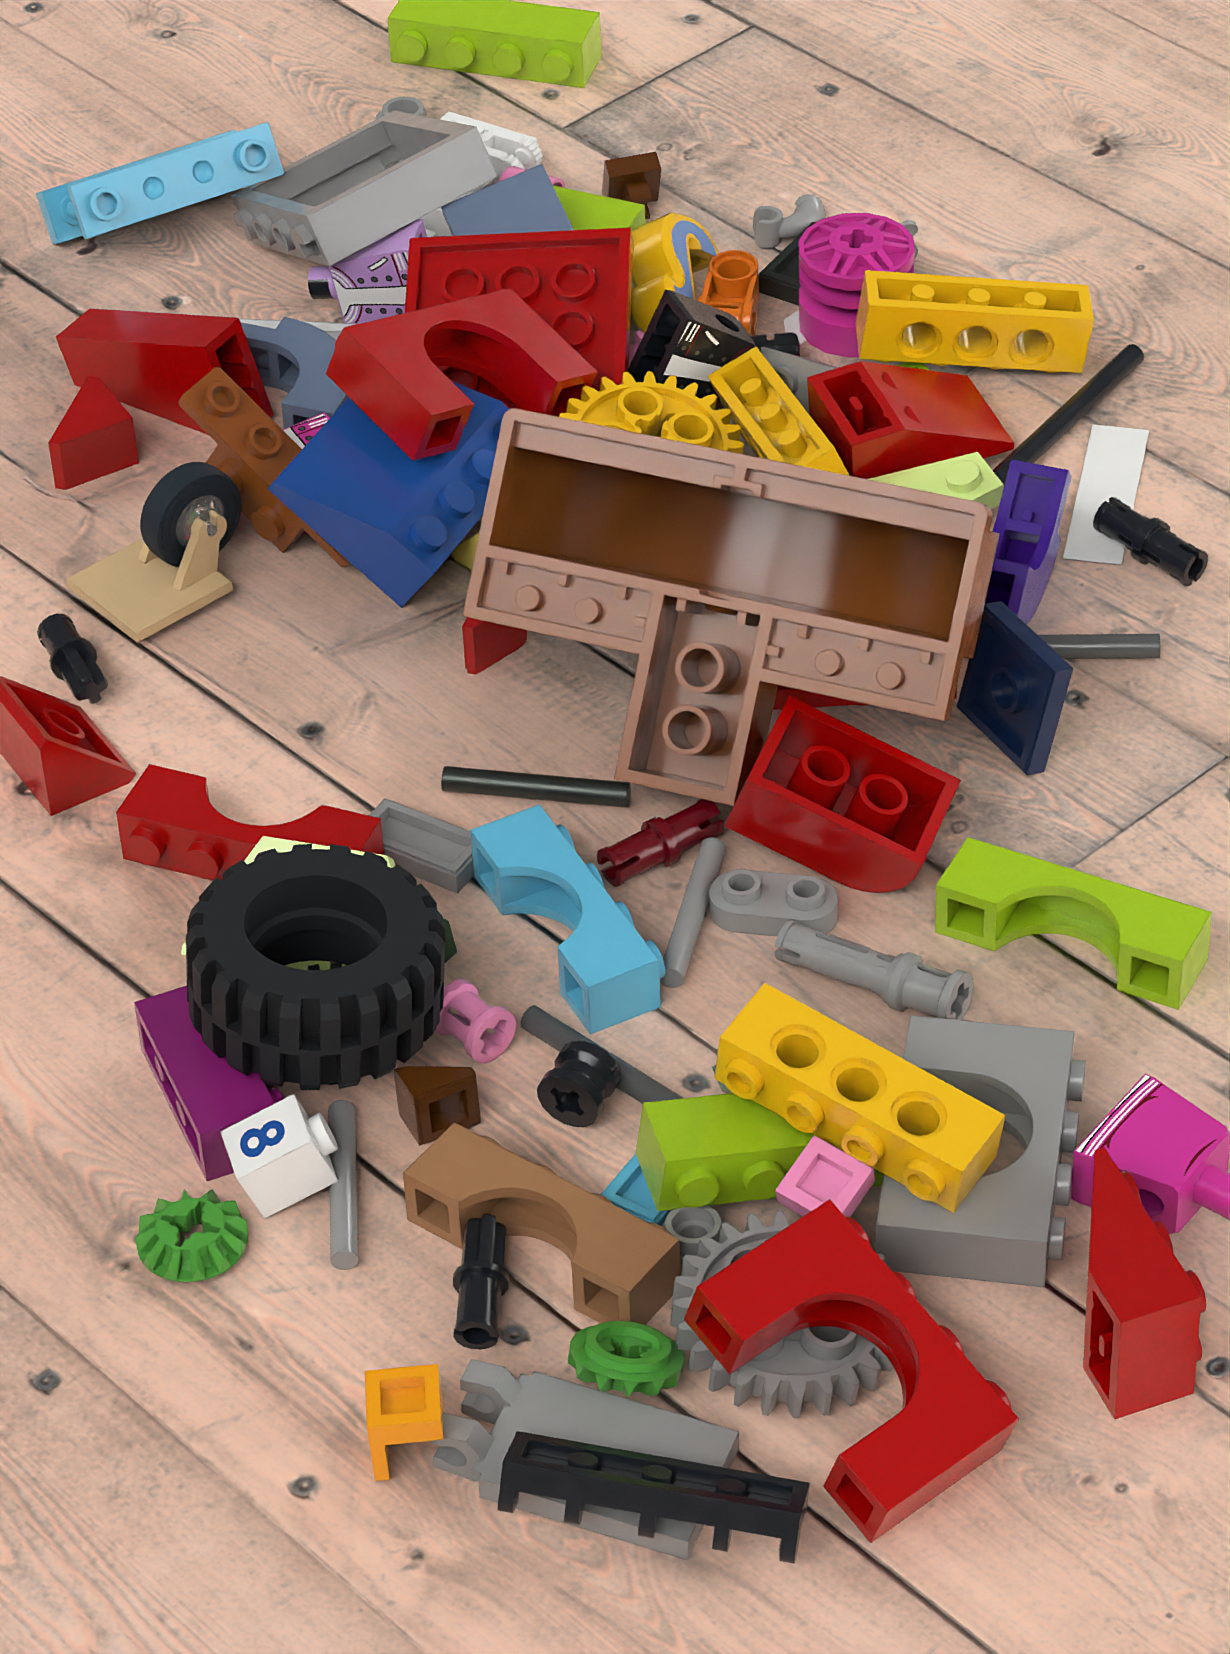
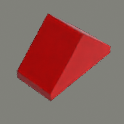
[48,376,139,490]

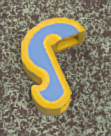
[631,212,718,333]

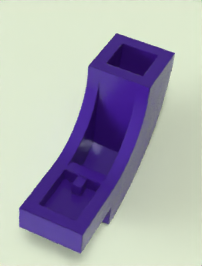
[985,459,1072,624]

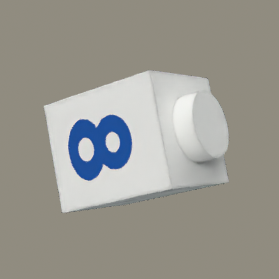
[220,1094,338,1218]

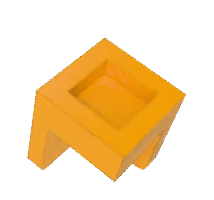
[365,1364,445,1481]

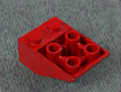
[807,361,1014,479]
[1083,1147,1206,1420]

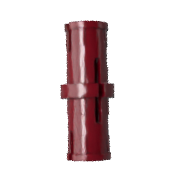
[597,799,724,887]

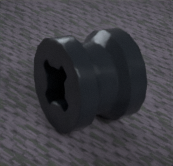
[537,1041,621,1127]

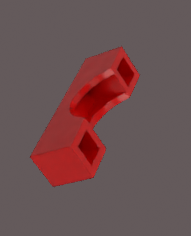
[116,764,384,881]

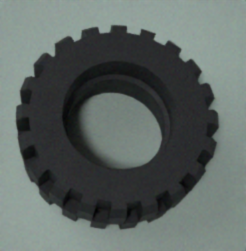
[186,844,445,1090]

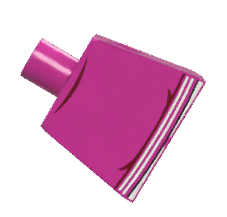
[1071,1073,1230,1234]

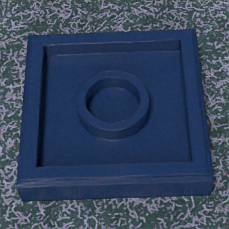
[956,601,1073,776]

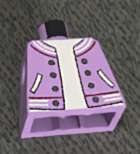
[308,219,427,324]

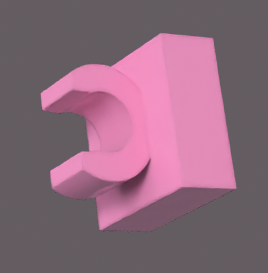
[775,1135,876,1217]

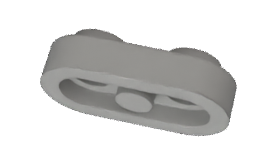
[709,869,838,937]

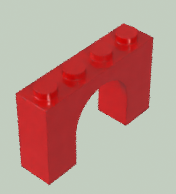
[326,288,598,461]
[684,1199,1019,1543]

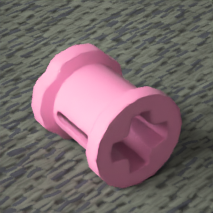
[435,979,517,1063]

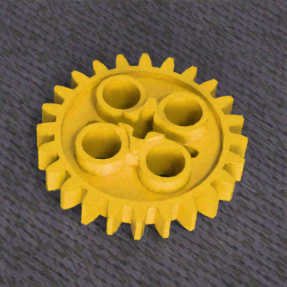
[559,371,744,454]

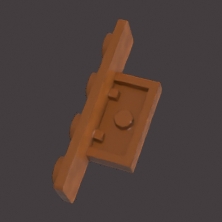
[178,367,351,568]

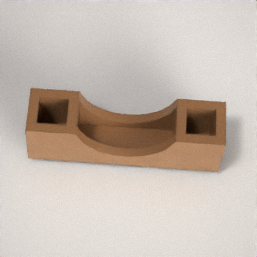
[403,1122,681,1325]

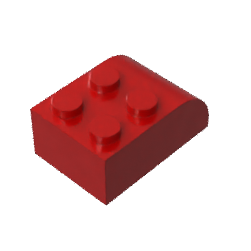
[724,695,961,893]

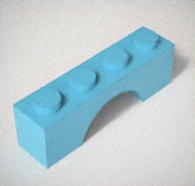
[470,804,665,1035]

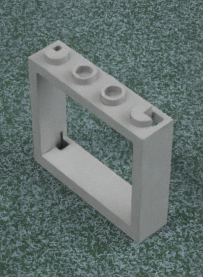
[231,110,498,266]

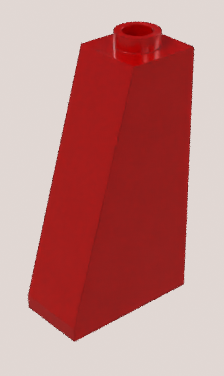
[56,308,274,435]

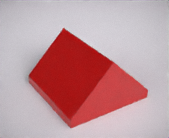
[0,676,136,816]

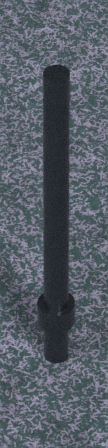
[991,344,1144,511]

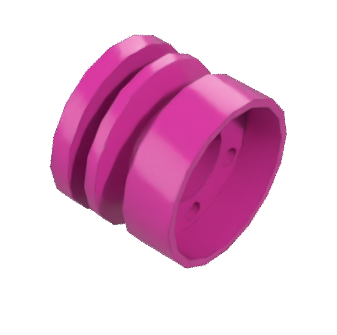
[798,213,915,357]

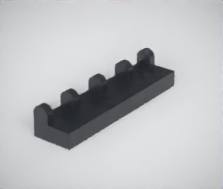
[498,1431,810,1564]

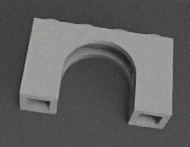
[876,1015,1086,1287]

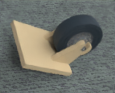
[66,462,242,643]

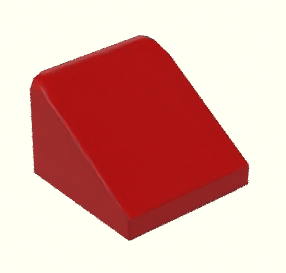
[462,617,527,675]

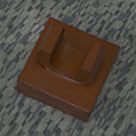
[602,152,661,219]

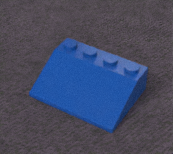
[267,380,509,608]

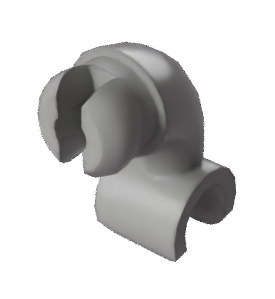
[753,194,825,248]

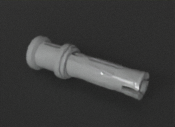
[775,920,973,1020]

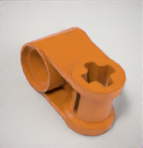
[697,250,759,336]

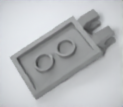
[432,1359,739,1560]

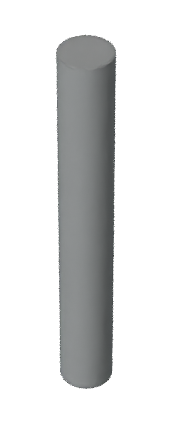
[660,837,726,988]
[328,1100,359,1270]

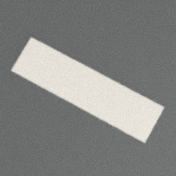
[1063,424,1149,565]

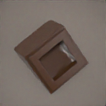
[394,1066,481,1146]

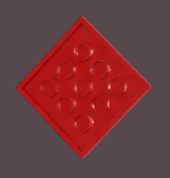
[405,227,634,409]

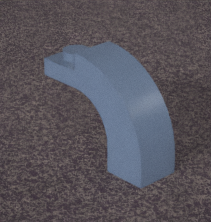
[241,317,348,429]

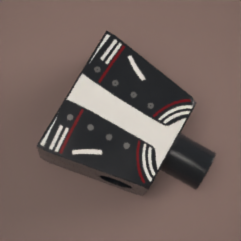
[628,289,755,410]

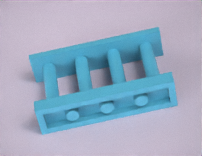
[36,122,285,244]

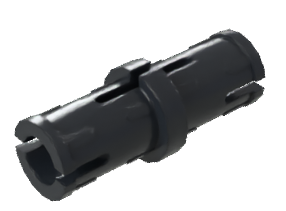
[1093,497,1208,586]

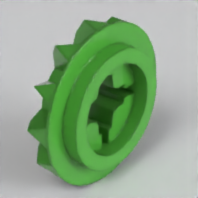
[135,1189,248,1282]
[568,1321,685,1397]

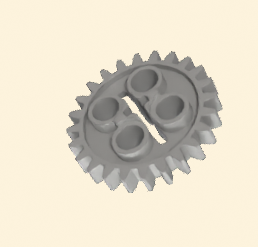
[670,1210,893,1418]

